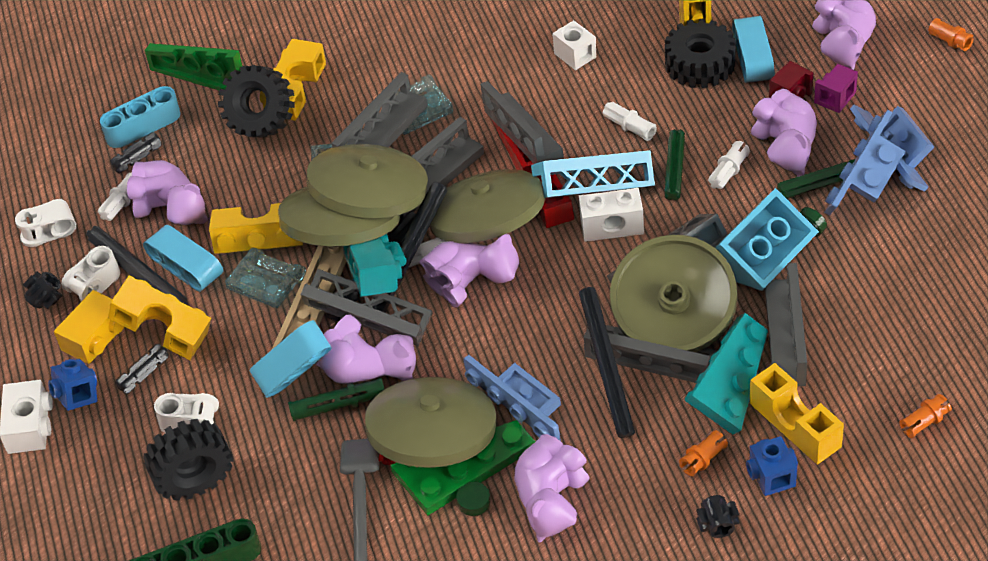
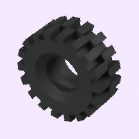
[665,19,736,88]
[218,65,295,138]
[144,419,233,500]

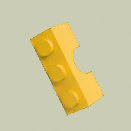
[259,39,326,121]
[209,203,303,254]
[108,275,211,360]
[750,363,844,465]

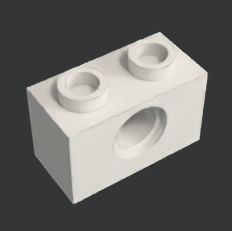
[579,188,644,242]
[0,380,53,454]

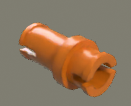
[928,18,974,51]
[899,394,952,438]
[679,430,728,476]

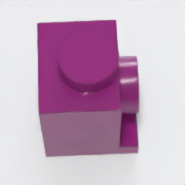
[814,64,858,113]

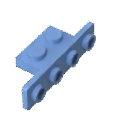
[850,105,934,192]
[824,109,905,216]
[463,355,561,441]

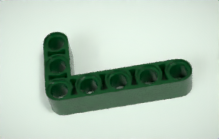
[129,518,261,561]

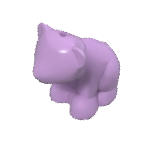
[812,0,876,70]
[751,89,817,176]
[127,160,208,225]
[420,234,519,307]
[316,314,416,384]
[514,434,590,542]

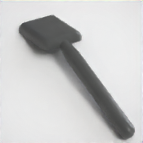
[340,438,380,561]

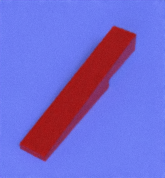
[491,119,574,228]

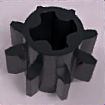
[23,271,62,309]
[696,495,740,538]

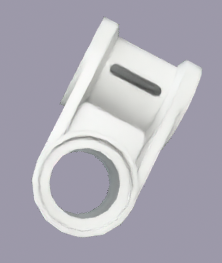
[15,199,76,247]
[61,246,121,301]
[154,393,219,434]

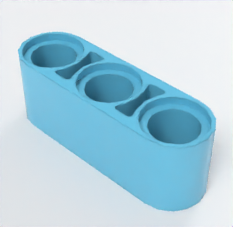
[732,16,775,83]
[100,86,181,148]
[143,225,224,292]
[249,320,332,398]

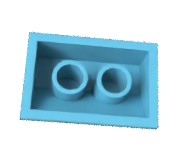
[715,188,819,291]

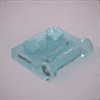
[396,74,453,135]
[225,248,306,309]

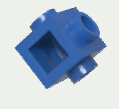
[48,359,98,411]
[746,436,798,496]

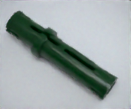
[288,378,385,421]

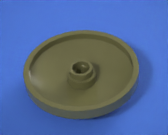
[306,144,428,218]
[429,169,545,243]
[278,187,400,246]
[610,235,737,353]
[365,377,496,467]

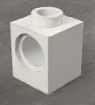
[553,20,597,70]

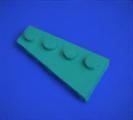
[684,313,768,435]

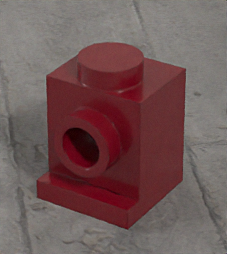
[769,61,814,98]

